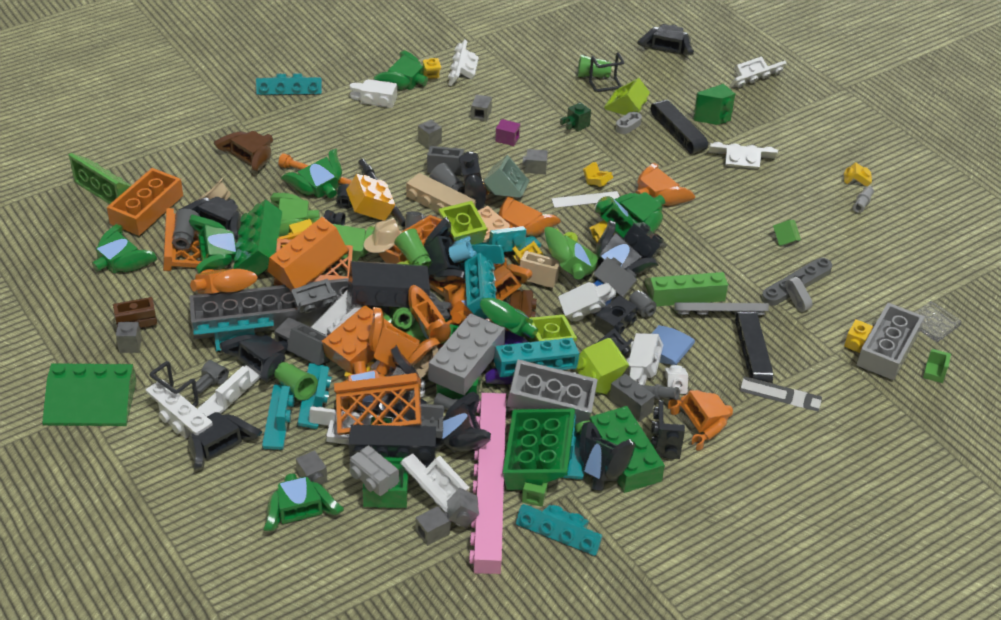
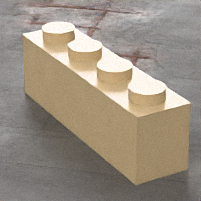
[406,173,476,213]

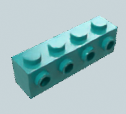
[465,252,497,319]
[494,338,580,377]

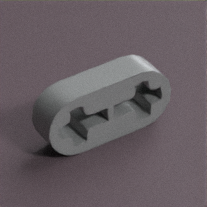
[615,112,642,134]
[785,277,813,312]

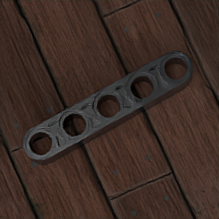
[650,99,708,154]
[735,311,773,383]

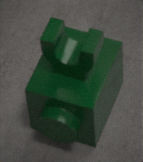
[560,102,591,132]

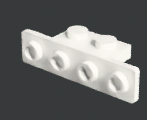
[448,39,479,86]
[730,57,787,88]
[708,142,778,169]
[311,291,362,335]
[198,365,261,417]
[146,380,212,439]
[309,407,393,445]
[401,454,469,526]

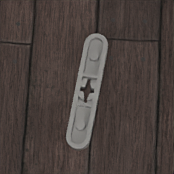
[674,303,769,315]

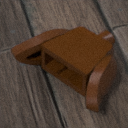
[214,131,273,172]

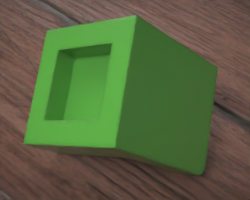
[773,220,801,246]
[923,349,951,383]
[522,482,549,507]

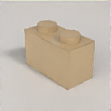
[520,251,560,288]

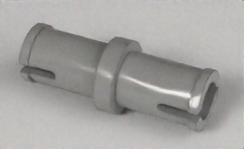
[853,186,874,213]

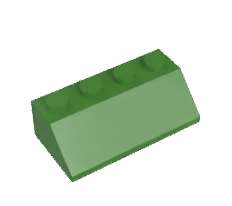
[69,153,132,204]
[644,272,728,307]

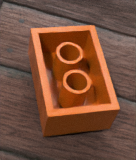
[322,305,393,374]

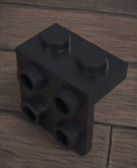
[651,400,685,459]

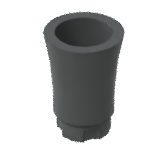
[429,163,465,195]
[172,209,200,250]

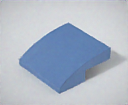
[651,325,695,365]

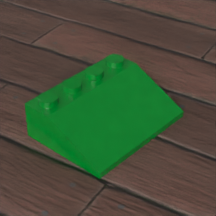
[42,363,137,426]
[503,409,575,490]

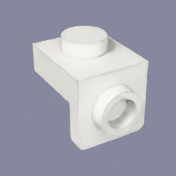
[665,365,688,394]

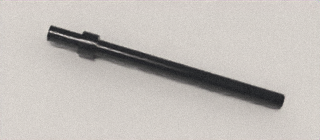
[358,159,405,227]

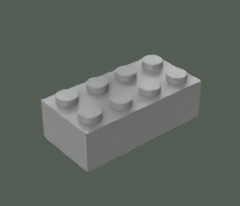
[857,303,924,380]
[429,313,505,395]
[506,360,598,423]

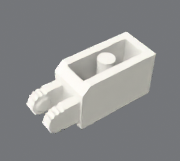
[350,79,397,108]
[558,282,616,322]
[627,333,663,385]

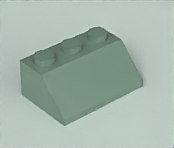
[484,155,530,198]

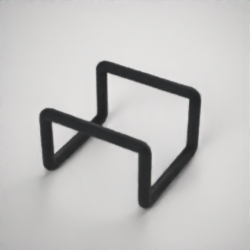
[589,52,625,92]
[149,361,199,407]

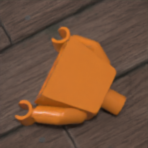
[668,390,733,451]

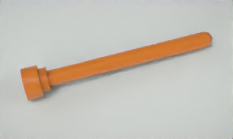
[278,153,352,184]

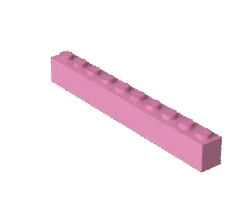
[470,393,506,574]

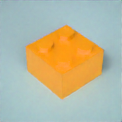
[346,174,395,221]

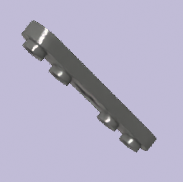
[761,258,832,306]

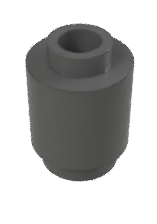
[629,290,657,317]

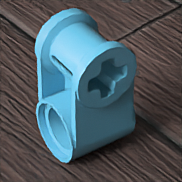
[449,236,477,263]

